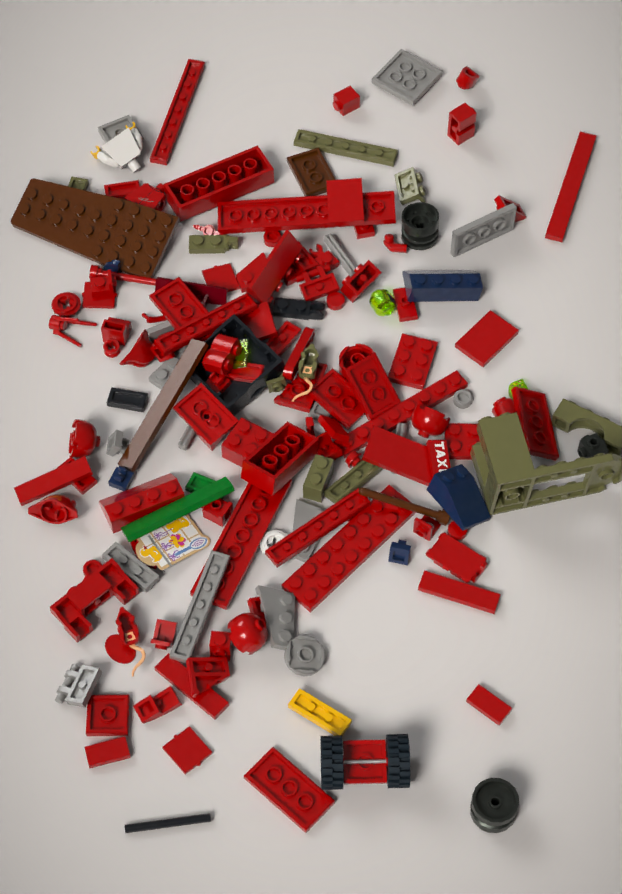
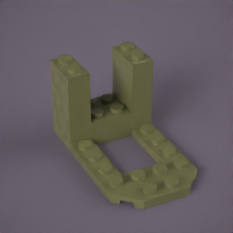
[470,412,622,515]

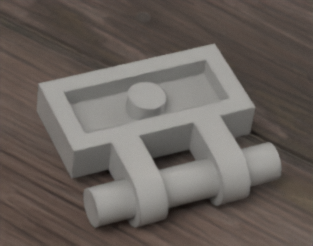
[55,664,102,708]

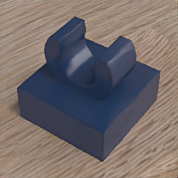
[108,466,135,491]
[388,539,411,566]

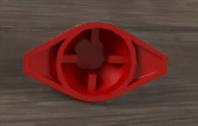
[119,329,155,367]
[28,495,78,524]

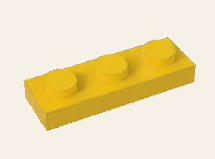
[288,688,352,736]

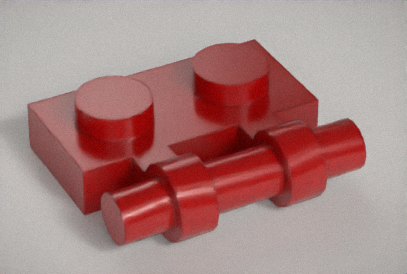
[295,264,340,301]

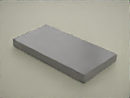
[450,203,517,257]

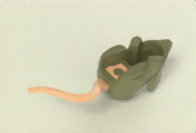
[292,343,319,402]

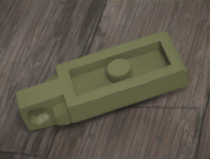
[189,235,238,254]

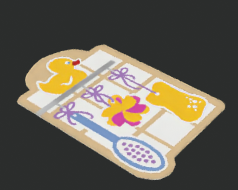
[136,514,210,570]

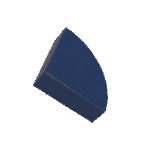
[103,260,122,273]

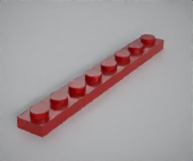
[334,370,468,459]

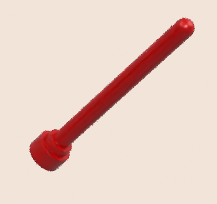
[89,265,156,286]

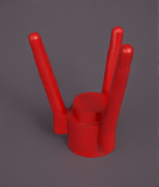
[49,315,97,347]

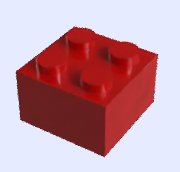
[221,417,274,467]

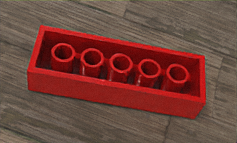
[164,145,274,222]

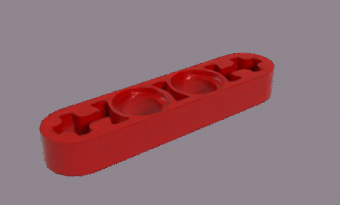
[283,327,315,381]

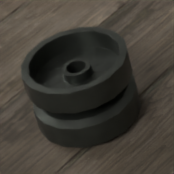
[470,778,519,833]

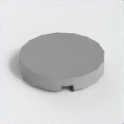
[284,635,326,676]

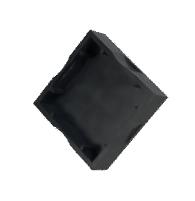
[190,314,285,416]

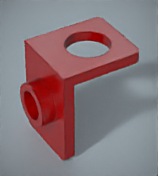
[413,515,441,541]

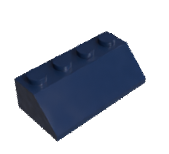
[402,270,483,302]

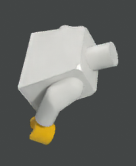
[90,122,143,173]

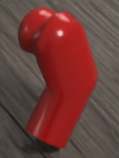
[383,234,407,253]

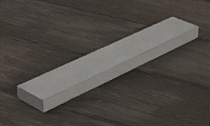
[169,550,231,663]

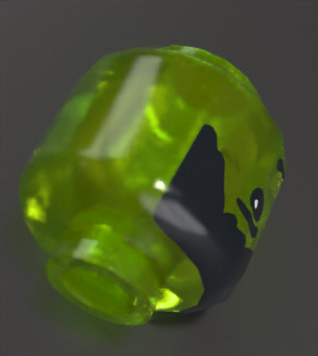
[369,289,396,316]

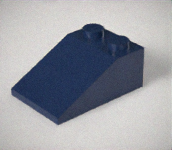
[426,464,491,531]

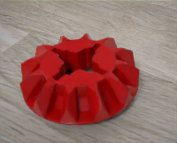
[51,292,81,317]

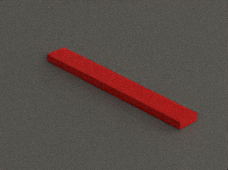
[150,59,205,165]
[545,131,597,242]

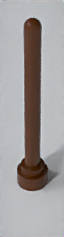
[359,487,450,526]

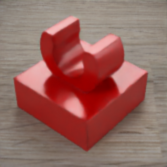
[206,372,232,394]

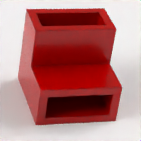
[101,317,132,346]

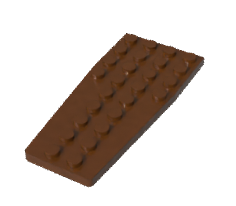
[11,178,180,278]

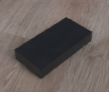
[106,387,148,413]

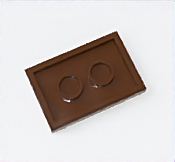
[287,148,336,196]

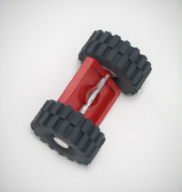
[320,734,410,790]

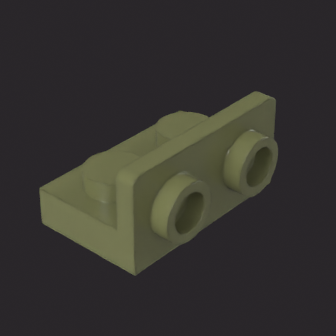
[394,167,426,205]

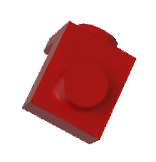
[317,432,343,461]
[150,619,178,650]

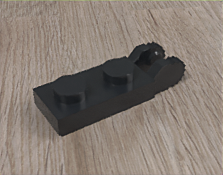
[272,297,325,320]

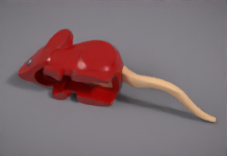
[116,607,146,677]

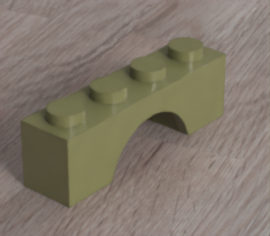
[551,398,622,456]

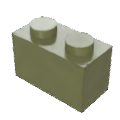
[303,454,334,503]

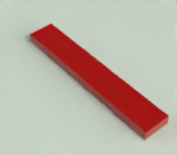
[154,293,258,357]
[265,488,371,568]

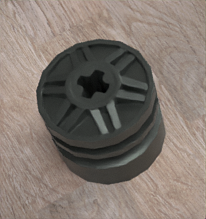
[401,202,439,250]

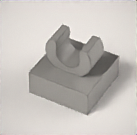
[106,430,129,456]

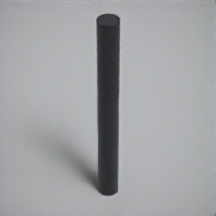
[125,813,211,833]

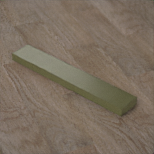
[294,129,398,167]

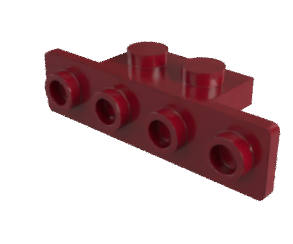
[155,277,228,308]

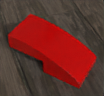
[133,686,182,724]

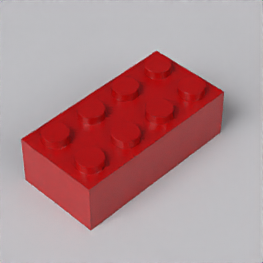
[241,421,319,496]

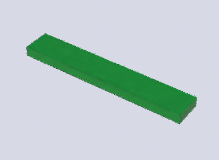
[121,476,235,542]

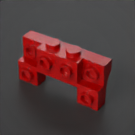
[50,558,139,643]

